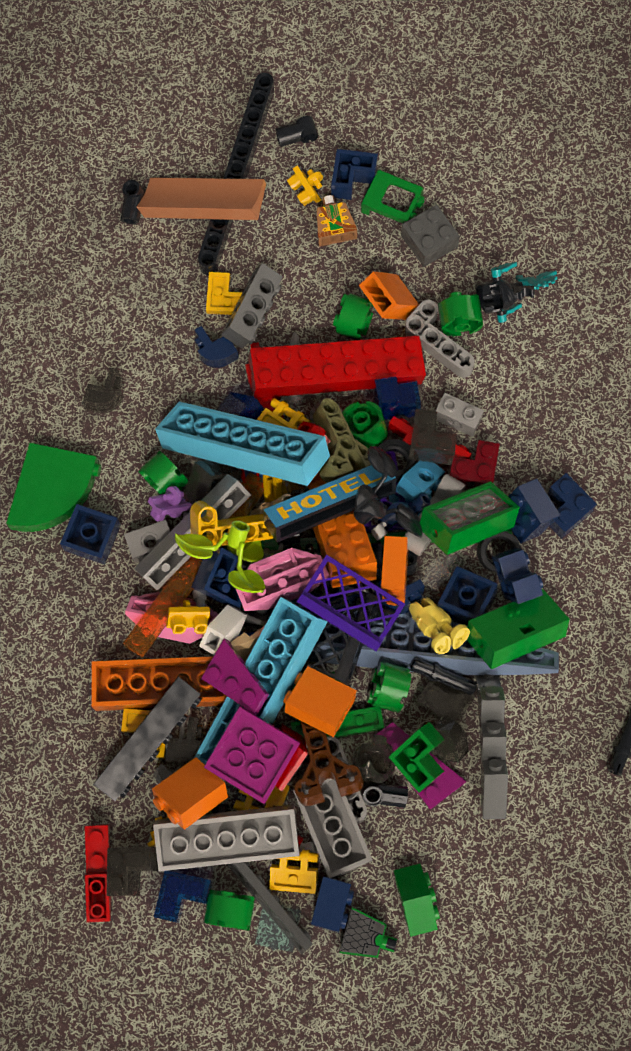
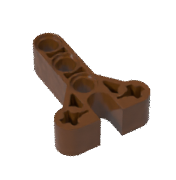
[294,721,363,806]

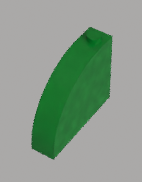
[6,443,101,532]

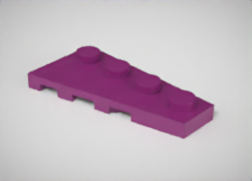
[374,722,466,810]

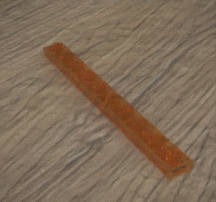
[123,472,264,658]

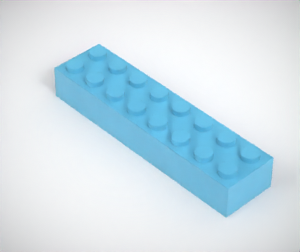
[155,401,330,486]
[194,597,327,765]

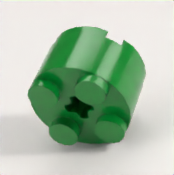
[438,292,483,336]
[333,293,374,340]
[342,401,388,448]
[138,450,189,495]
[366,661,411,713]
[203,890,255,931]

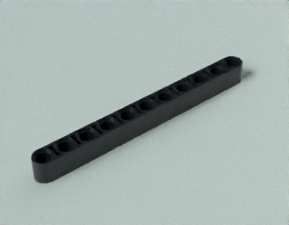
[198,73,274,275]

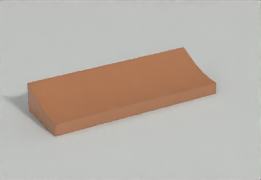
[137,178,266,220]

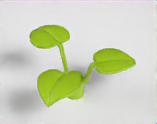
[175,521,265,593]

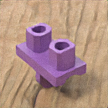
[148,486,192,522]

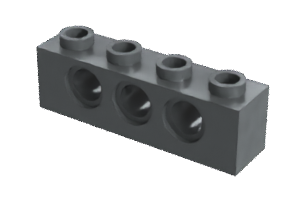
[221,263,283,349]

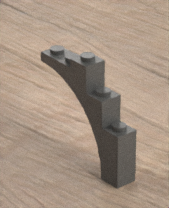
[475,675,508,819]

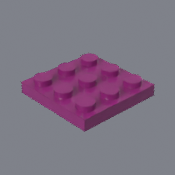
[204,706,301,804]

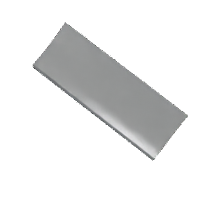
[153,804,299,871]

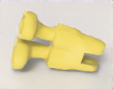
[409,597,470,654]

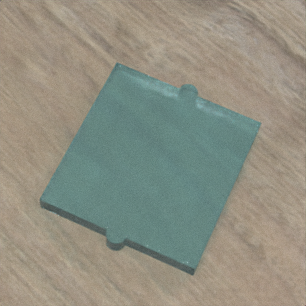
[255,904,301,952]

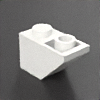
[199,604,247,655]

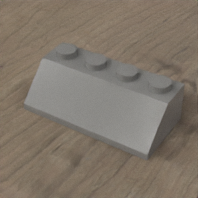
[293,779,373,879]

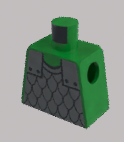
[339,908,398,958]

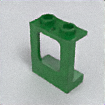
[361,170,425,224]

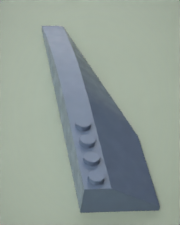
[292,593,559,675]

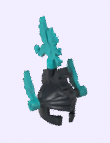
[475,262,557,323]

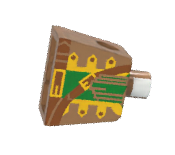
[317,195,357,247]

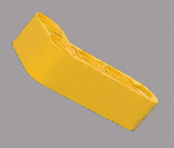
[190,501,273,546]

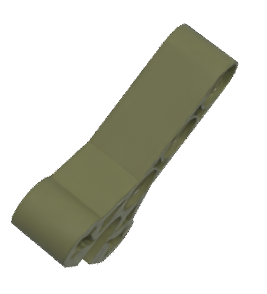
[312,398,371,483]

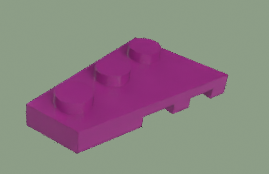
[201,639,269,715]

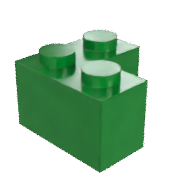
[389,722,445,793]
[393,864,440,937]

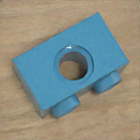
[396,456,445,502]

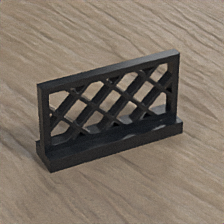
[303,581,378,684]

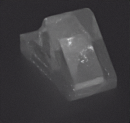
[418,552,467,592]

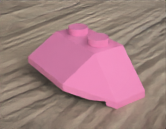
[236,548,330,611]
[125,592,218,644]

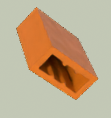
[359,271,419,320]
[381,536,408,606]
[283,666,357,737]
[152,757,228,830]

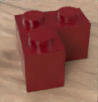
[450,440,500,489]

